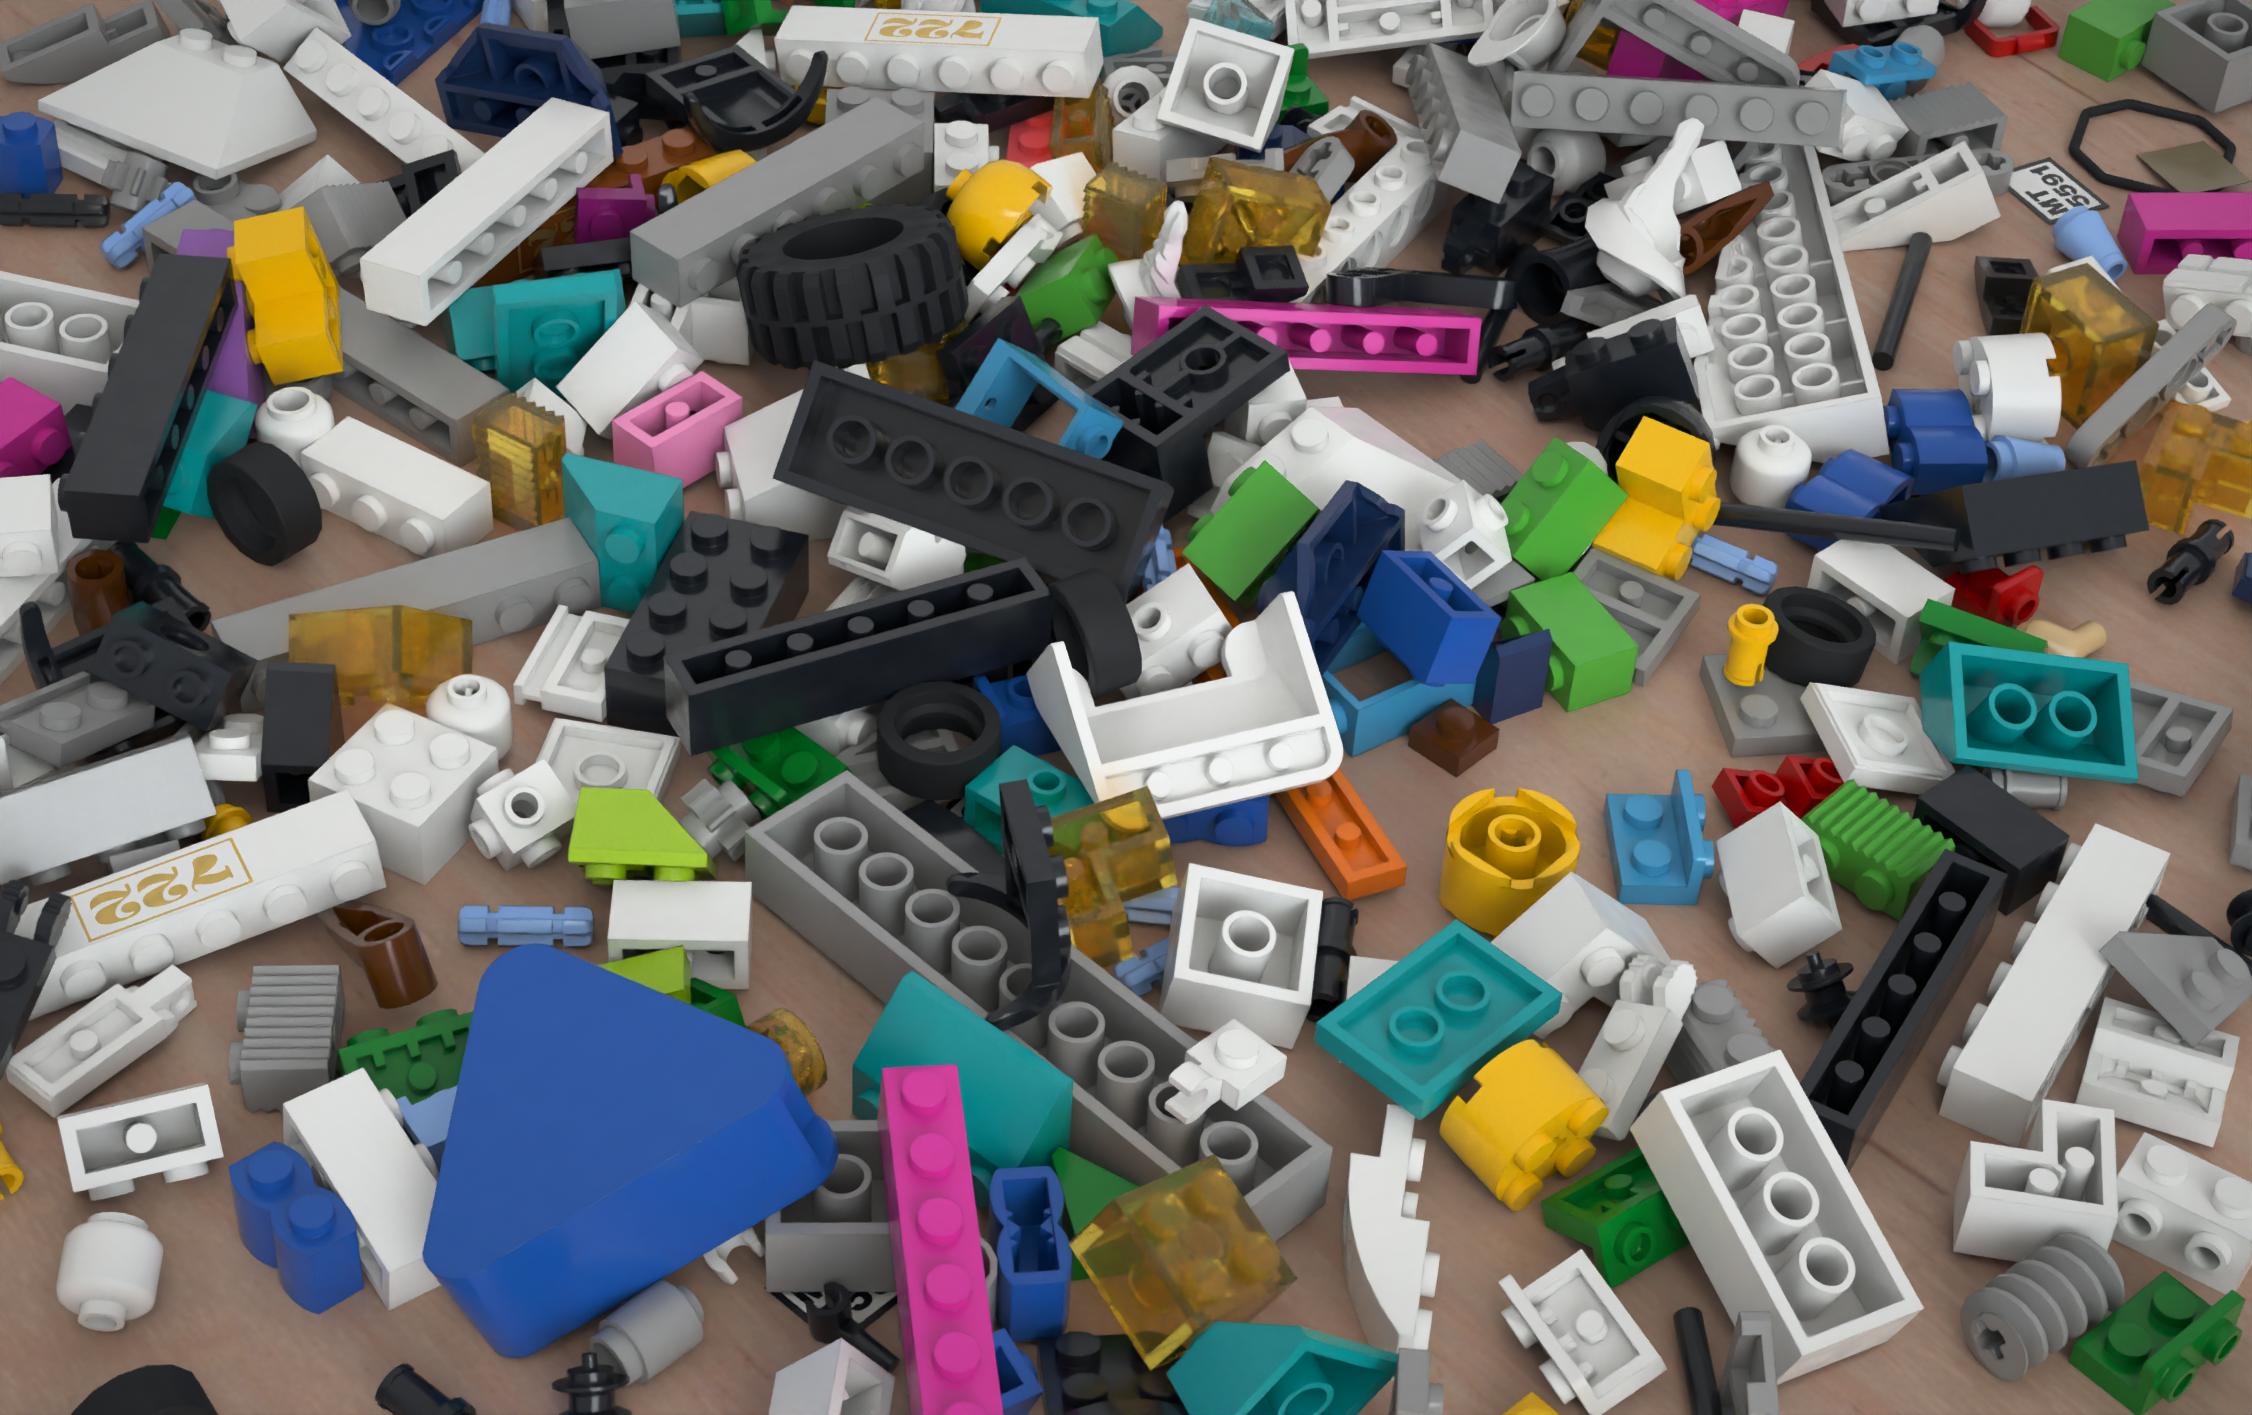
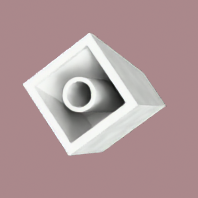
[714,364,870,541]

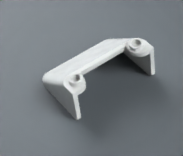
[1026,591,1343,827]

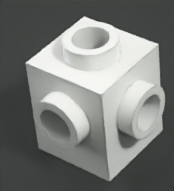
[1415,480,1512,589]
[468,758,577,872]

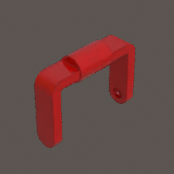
[1964,6,2060,58]

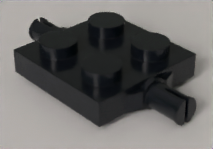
[936,296,1063,432]

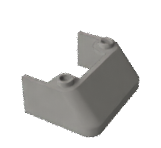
[1546,0,1800,173]

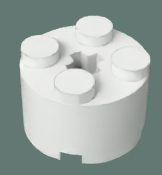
[1953,332,2061,445]

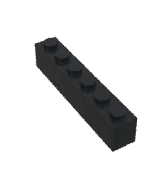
[58,253,239,543]
[664,557,1053,756]
[1800,849,2008,1172]

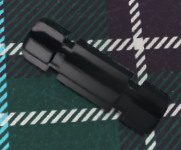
[0,193,111,228]

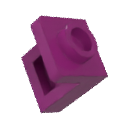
[573,174,655,244]

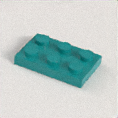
[493,272,617,401]
[1314,919,1563,1120]

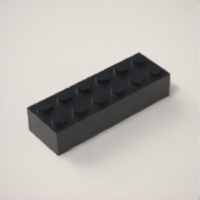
[773,360,1174,604]

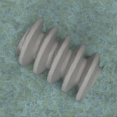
[1961,1233,2125,1382]

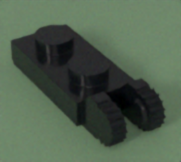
[0,879,72,1080]

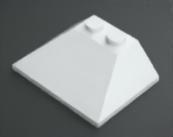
[1285,0,1494,59]
[38,28,317,180]
[1209,406,1483,611]

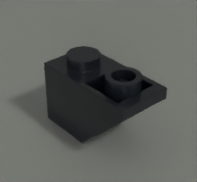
[261,661,345,813]

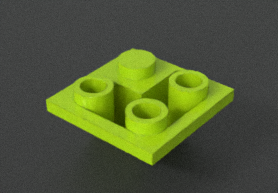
[568,787,717,887]

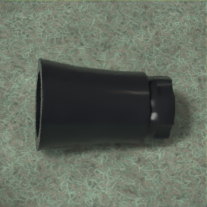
[1513,235,1611,327]

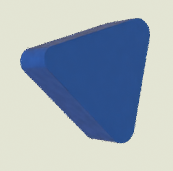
[422,943,839,1358]

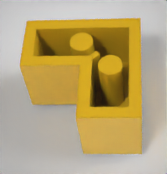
[227,206,343,386]
[1592,416,1721,581]

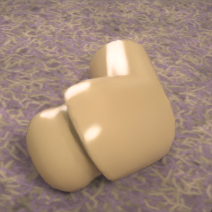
[2016,619,2107,658]

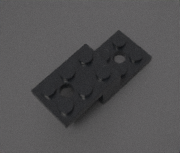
[1084,305,1290,524]

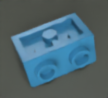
[1827,41,1937,102]
[1603,770,1714,905]

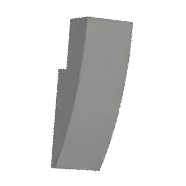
[0,0,171,84]

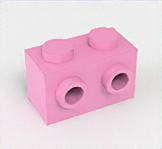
[612,371,743,488]

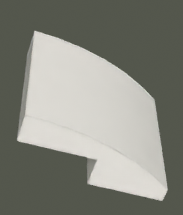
[2075,997,2240,1147]

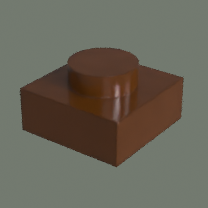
[1408,698,1500,778]

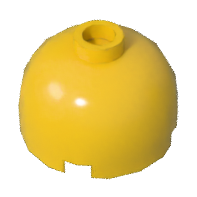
[945,159,1053,271]

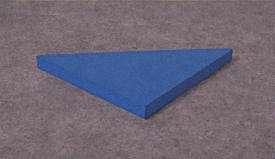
[334,0,485,86]

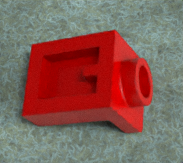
[1943,565,2044,627]

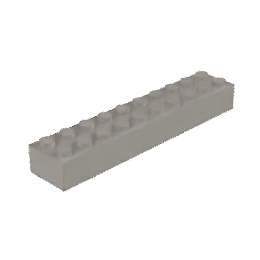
[744,770,1333,1280]

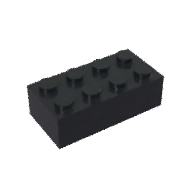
[604,511,809,748]

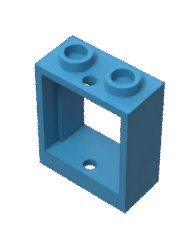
[955,338,1124,460]
[1321,622,1477,758]

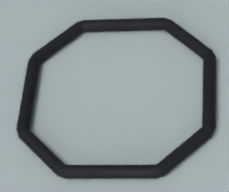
[2068,99,2236,193]

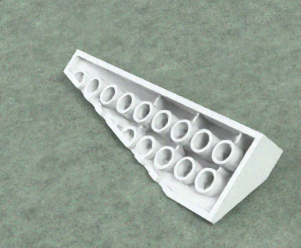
[1693,143,1890,463]

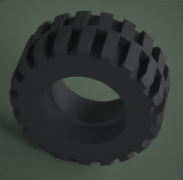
[736,203,969,370]

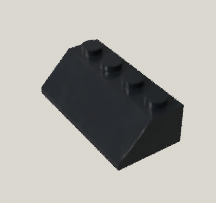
[1879,460,2149,575]

